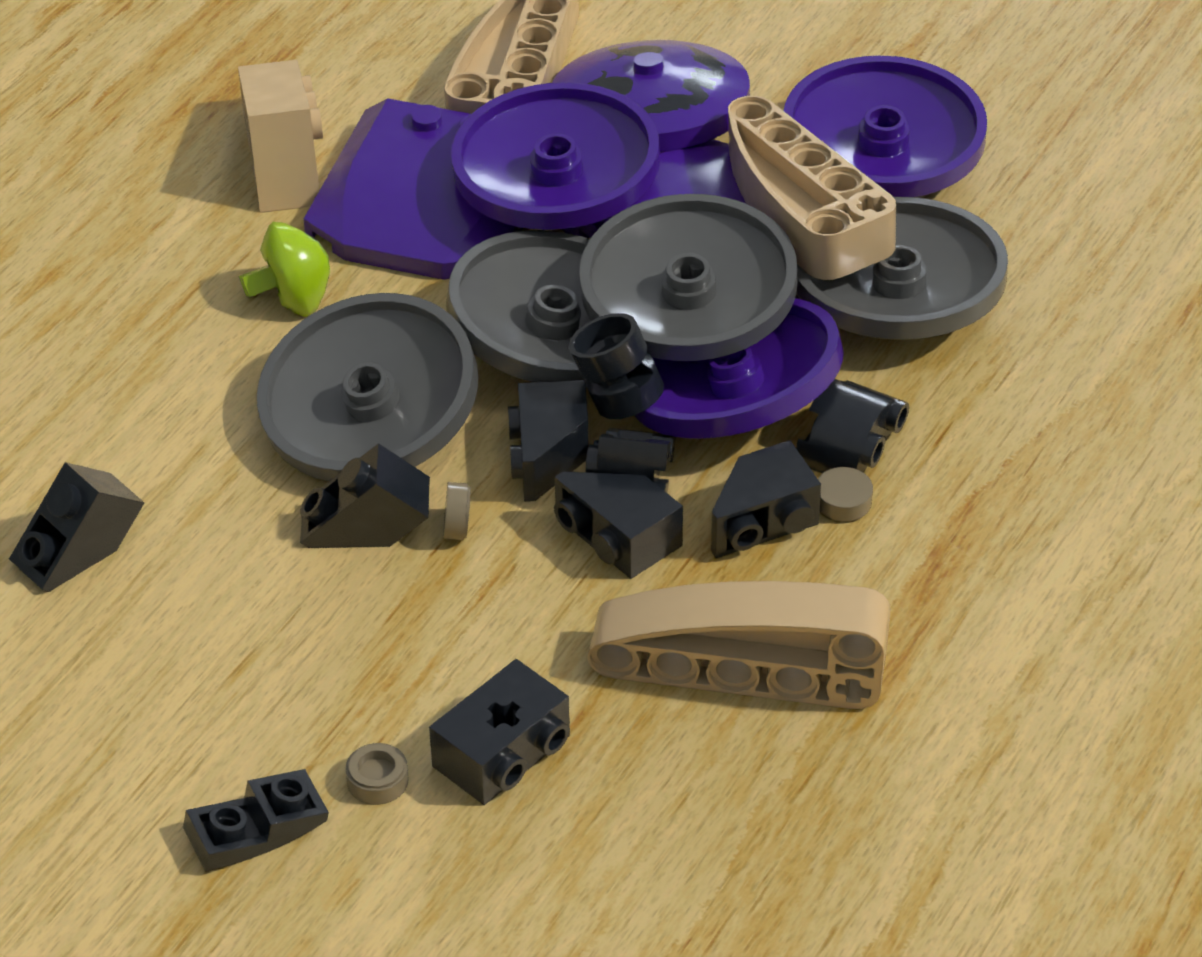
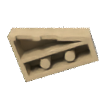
[238,60,323,213]

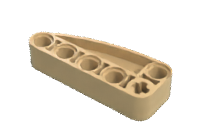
[444,0,579,114]
[728,96,896,280]
[587,581,891,709]

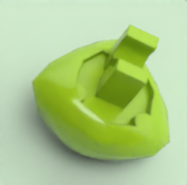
[238,222,330,317]

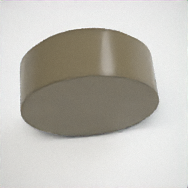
[818,467,873,521]
[443,482,471,541]
[346,743,409,805]

